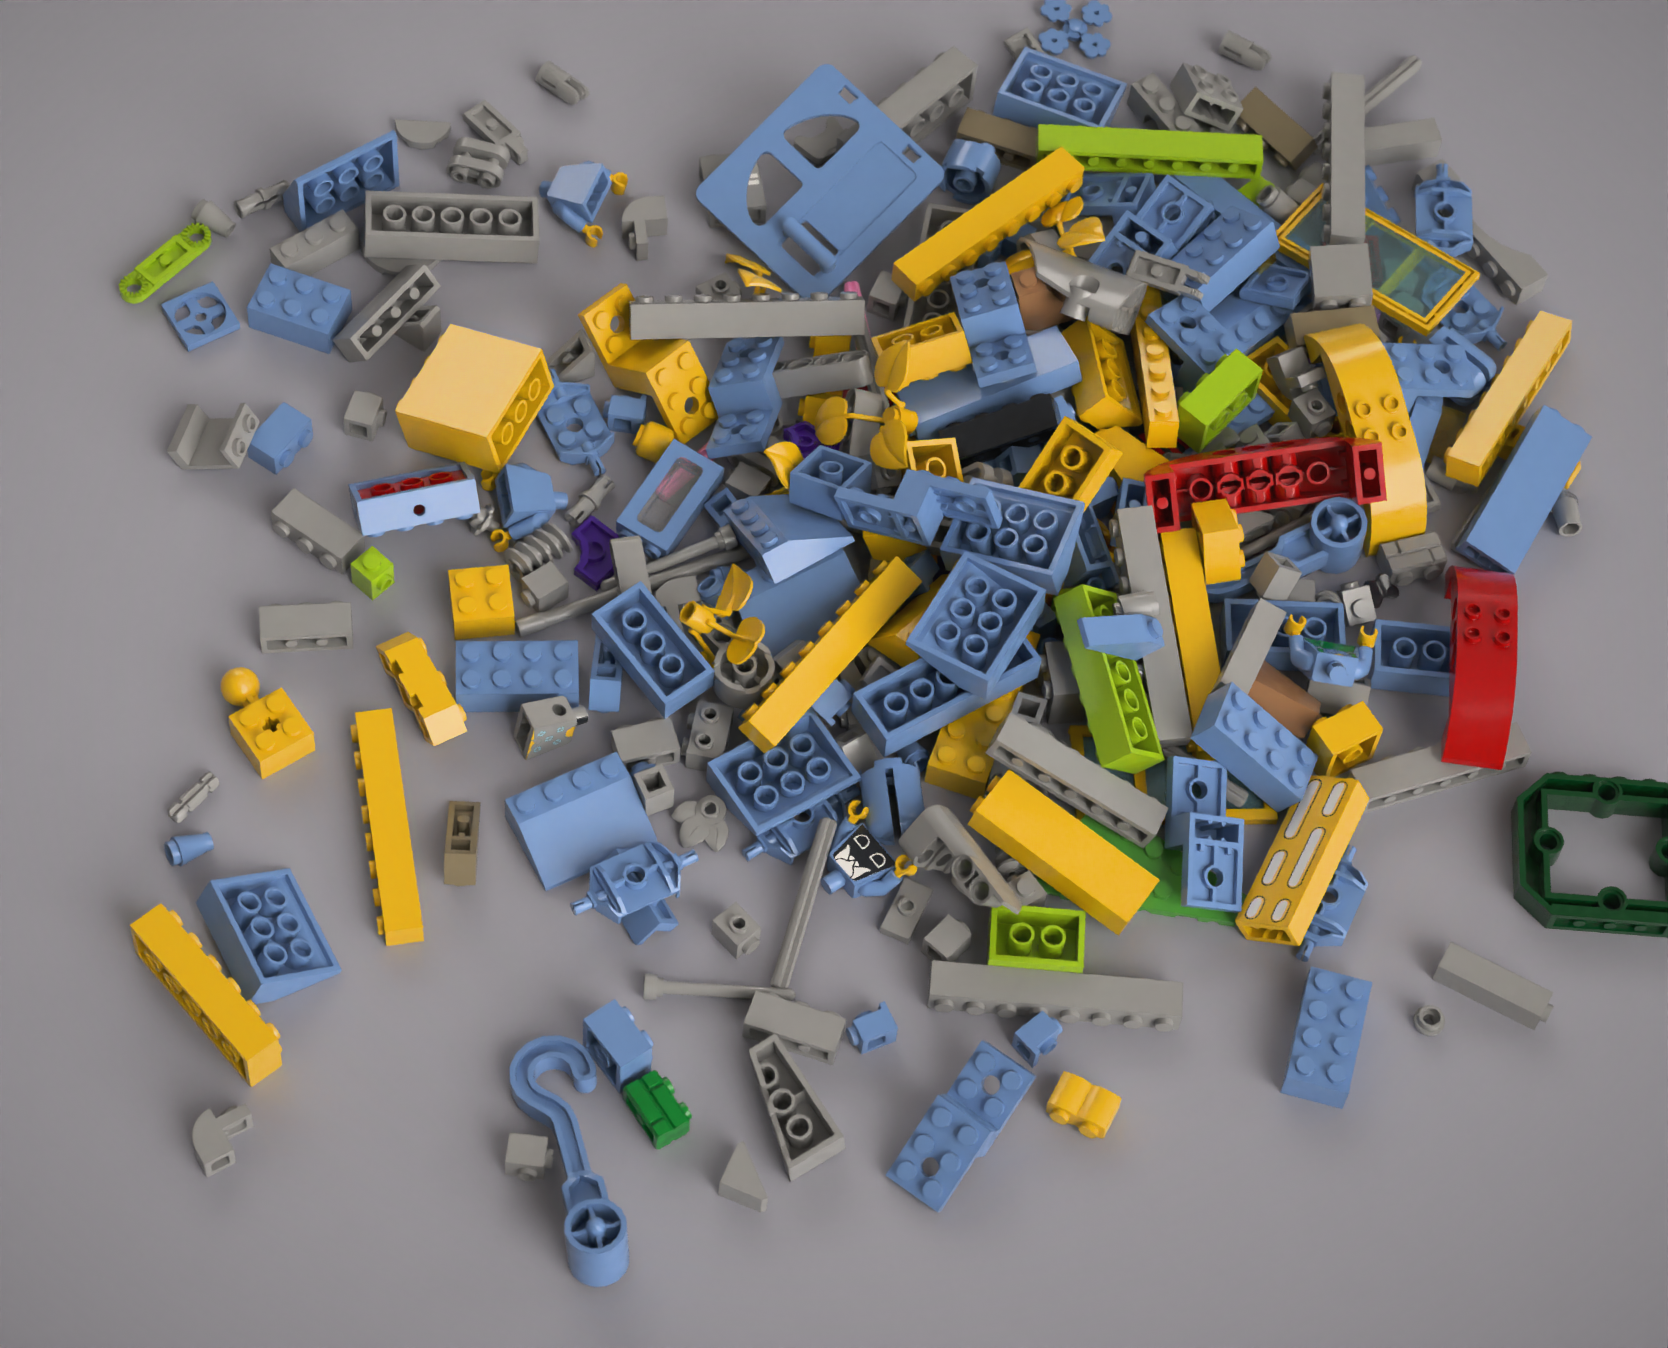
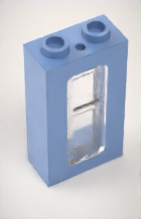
[616,439,724,559]

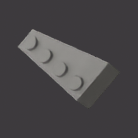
[748,1033,845,1182]

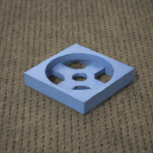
[161,281,240,352]

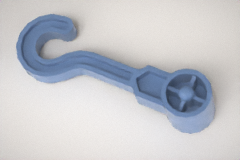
[1205,497,1368,603]
[509,1035,630,1287]

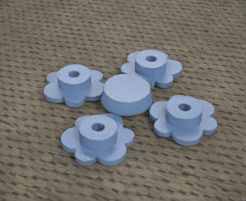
[1038,0,1112,59]

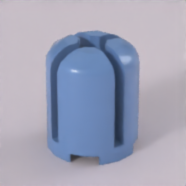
[1429,326,1497,406]
[859,757,925,845]

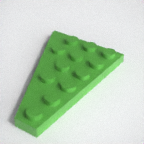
[1037,814,1247,927]

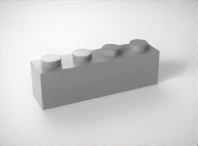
[332,264,441,362]

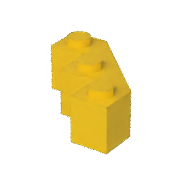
[798,335,852,426]
[376,632,467,746]

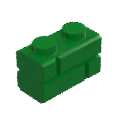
[623,1070,692,1150]

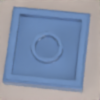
[1240,263,1311,310]

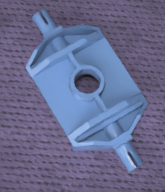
[1414,163,1473,275]
[1416,258,1507,351]
[537,369,615,476]
[742,784,860,865]
[570,840,699,924]
[1296,844,1368,962]

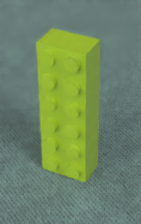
[1053,584,1165,774]

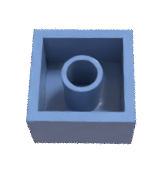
[789,445,872,521]
[583,999,653,1094]

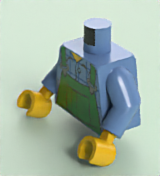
[1284,614,1378,687]

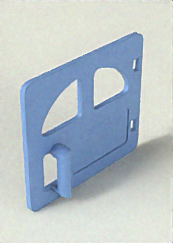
[696,64,944,298]

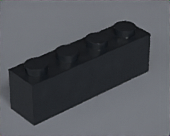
[938,393,1062,469]

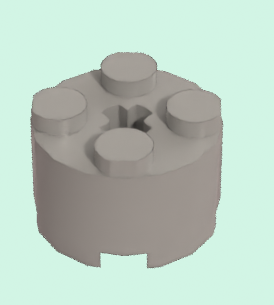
[714,642,775,711]

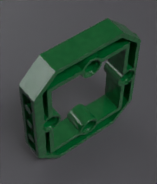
[1511,772,1668,938]

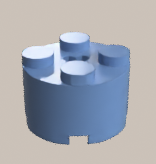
[939,139,1001,204]

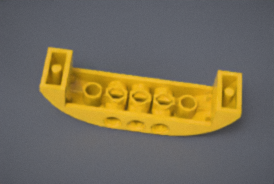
[1304,323,1427,557]

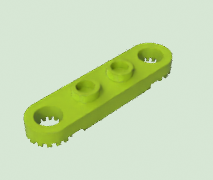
[119,222,212,304]

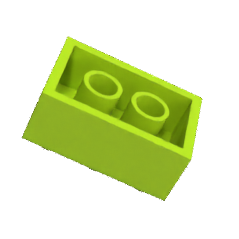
[1177,348,1263,454]
[986,905,1086,973]

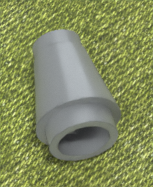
[191,199,236,238]

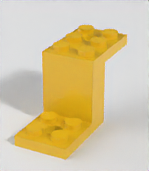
[577,283,719,444]

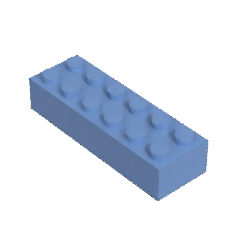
[851,638,1042,757]

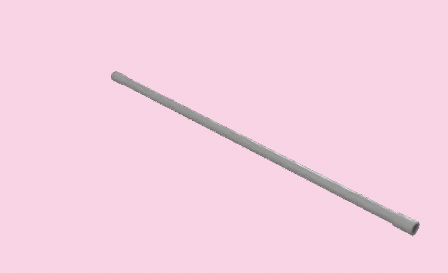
[515,426,1087,637]

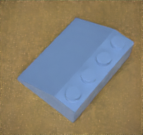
[993,47,1127,128]
[283,130,400,232]
[1181,272,1312,356]
[940,477,1085,596]
[723,494,855,584]
[724,548,860,658]
[906,551,1046,700]
[706,708,861,836]
[505,751,657,891]
[196,868,342,1004]

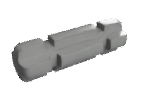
[167,772,219,823]

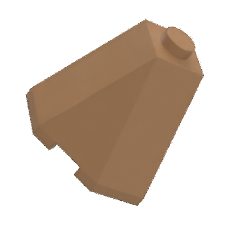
[1010,267,1076,331]
[1248,660,1322,738]

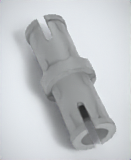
[234,180,290,218]
[564,474,615,528]

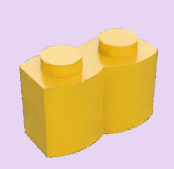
[1046,1071,1122,1139]

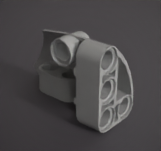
[1019,236,1147,335]
[898,805,1022,915]

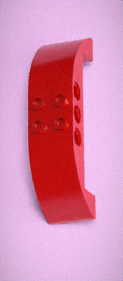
[1144,437,1387,534]
[1441,565,1518,770]

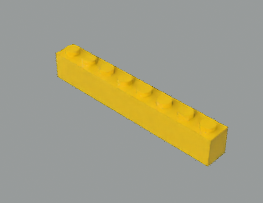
[891,146,1085,302]
[1130,285,1179,448]
[1443,311,1572,487]
[1158,527,1221,761]
[738,556,922,753]
[350,708,424,946]

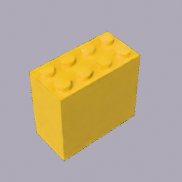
[395,324,554,474]

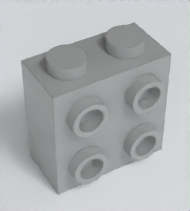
[1169,63,1243,131]
[1308,243,1373,311]

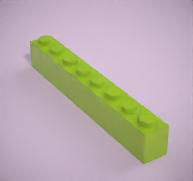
[1035,124,1264,179]

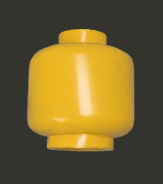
[632,421,674,463]

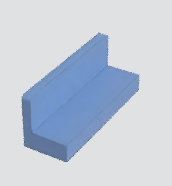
[602,848,679,945]

